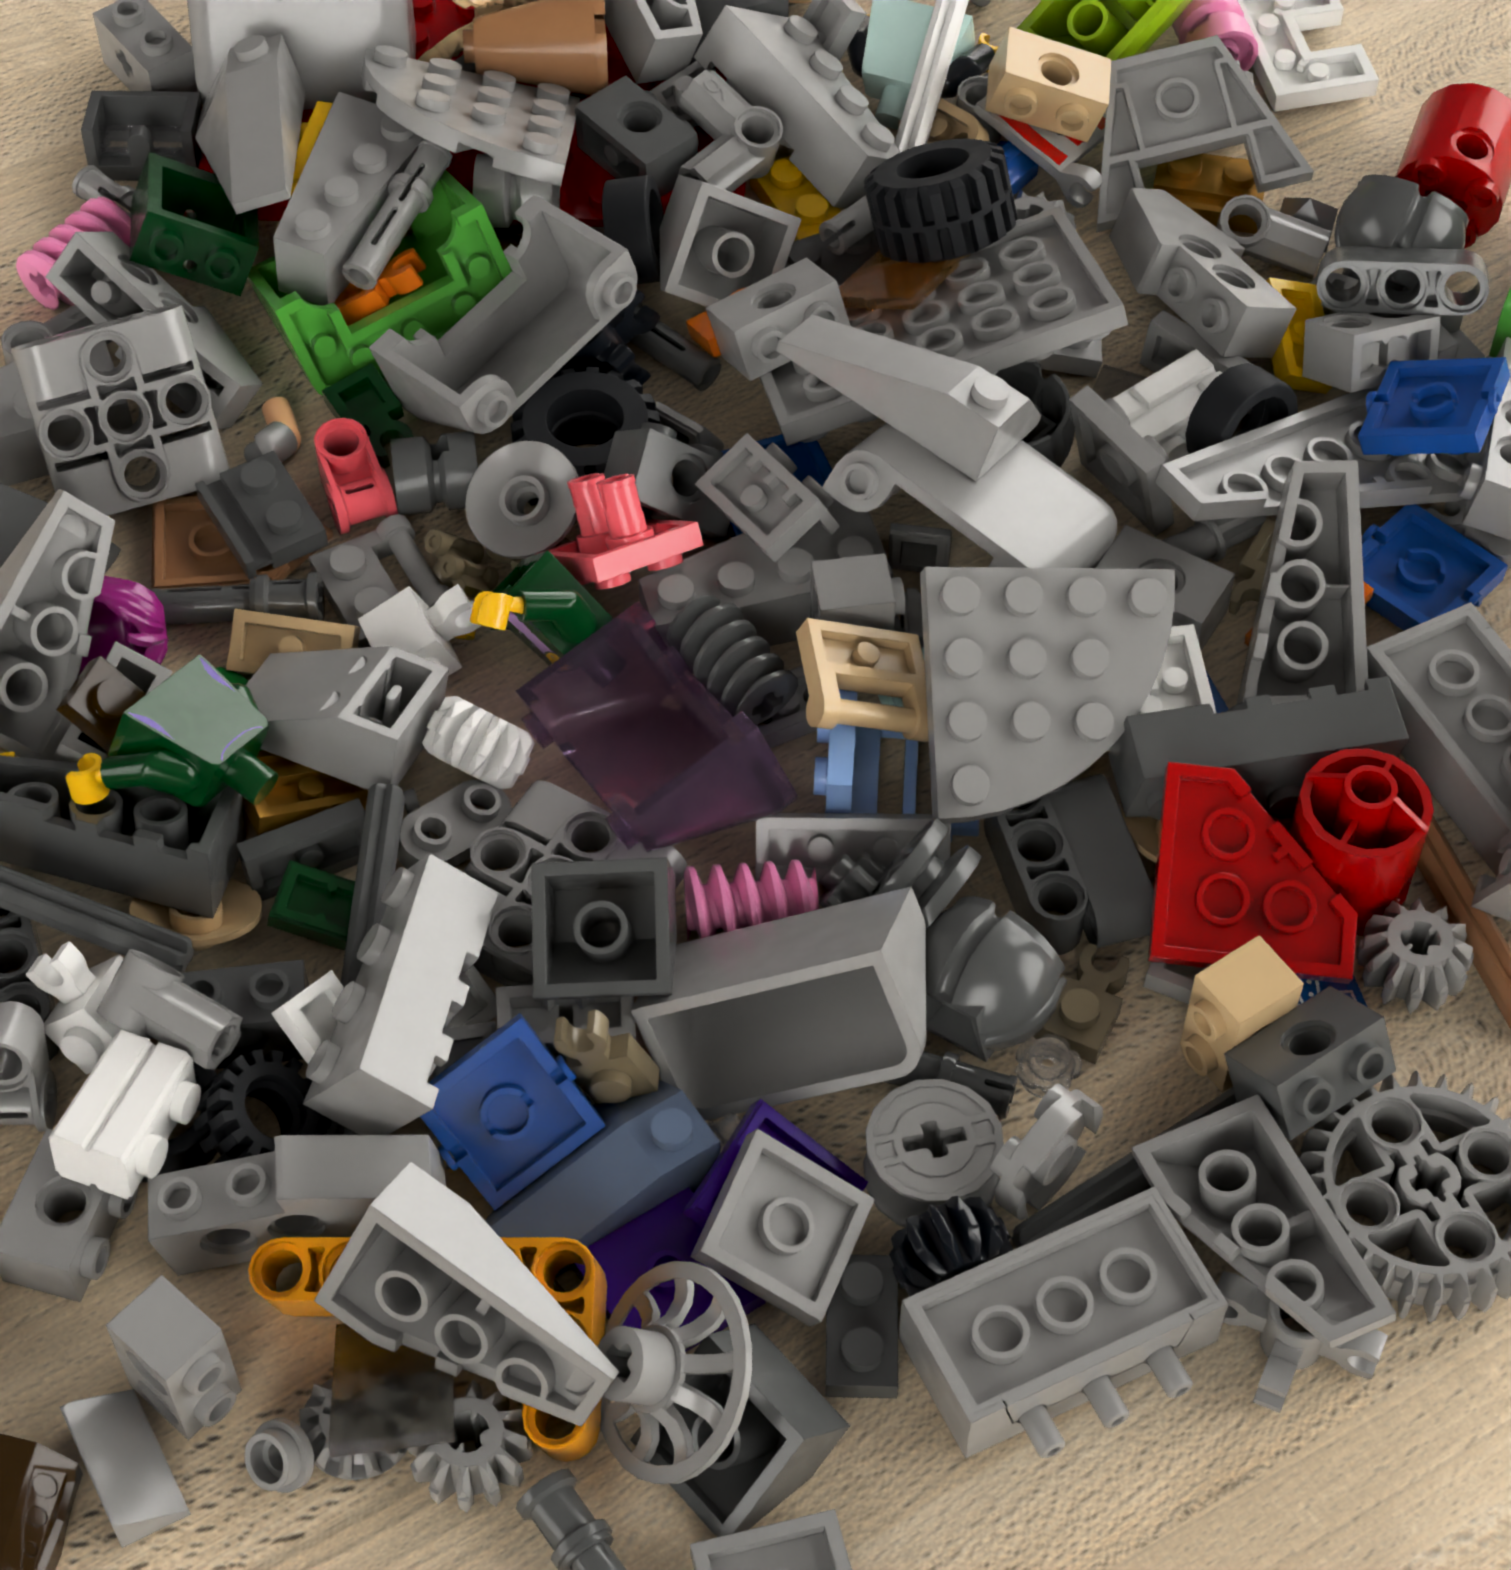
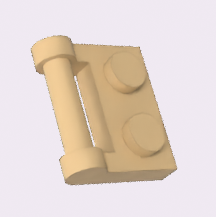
[796,618,929,742]

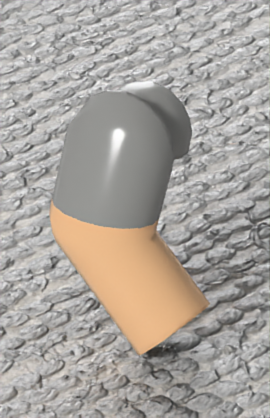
[244,397,301,463]

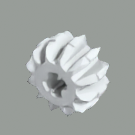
[422,696,535,789]

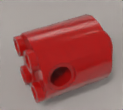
[1395,83,1511,248]
[1290,748,1434,936]

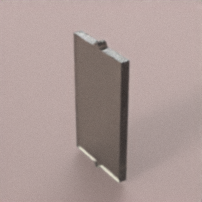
[329,1323,455,1457]

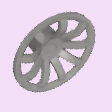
[598,1261,752,1485]

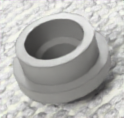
[244,1418,314,1493]

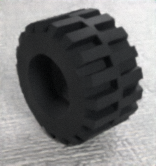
[864,139,1018,263]
[511,367,660,525]

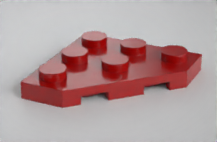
[1148,762,1358,984]

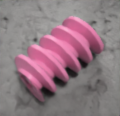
[16,197,131,310]
[684,860,819,940]

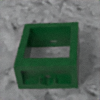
[129,152,259,296]

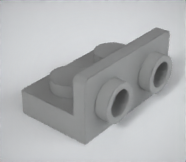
[695,433,840,562]

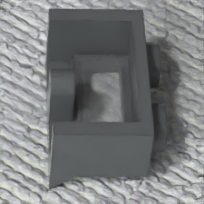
[81,90,202,181]

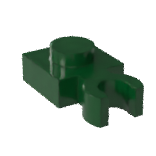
[322,363,414,469]

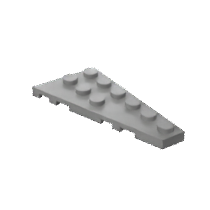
[1155,386,1470,521]

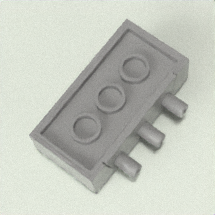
[1367,602,1511,876]
[898,1186,1228,1459]

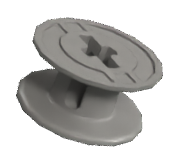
[863,1079,1004,1227]

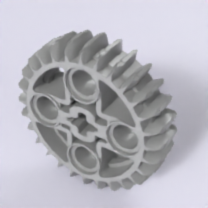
[1298,1070,1511,1323]

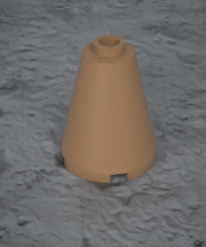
[463,0,608,96]

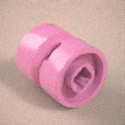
[1172,0,1258,71]

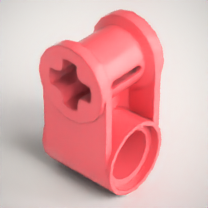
[314,418,398,535]

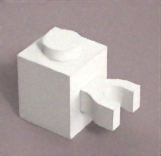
[358,584,481,676]
[26,941,126,1075]

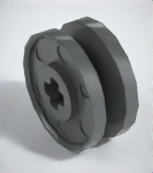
[864,817,982,929]

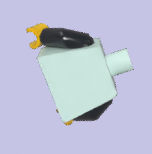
[847,0,999,130]

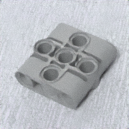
[11,304,230,516]
[463,780,688,986]

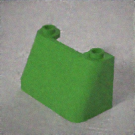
[248,170,512,396]

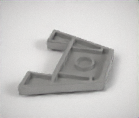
[1096,35,1314,233]

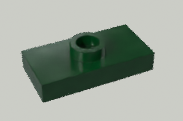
[267,860,355,951]

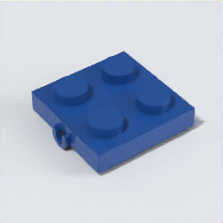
[1358,357,1510,456]
[1362,504,1508,631]
[420,1013,606,1211]

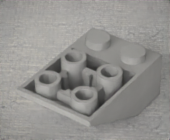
[245,646,449,790]

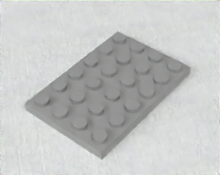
[759,206,1129,446]

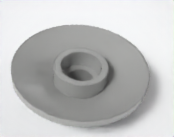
[465,441,579,559]

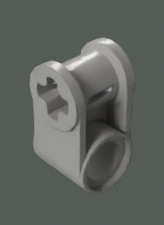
[0,1001,57,1132]

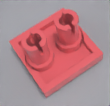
[535,473,704,590]

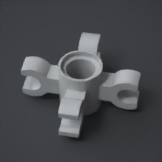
[1217,1271,1388,1413]

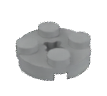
[991,1083,1103,1220]

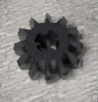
[889,1196,1013,1297]

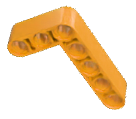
[248,1237,607,1462]

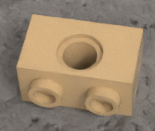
[985,26,1111,143]
[1180,935,1304,1092]

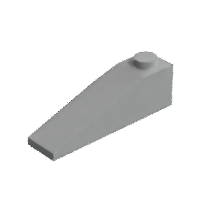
[195,33,306,214]
[776,315,1042,482]

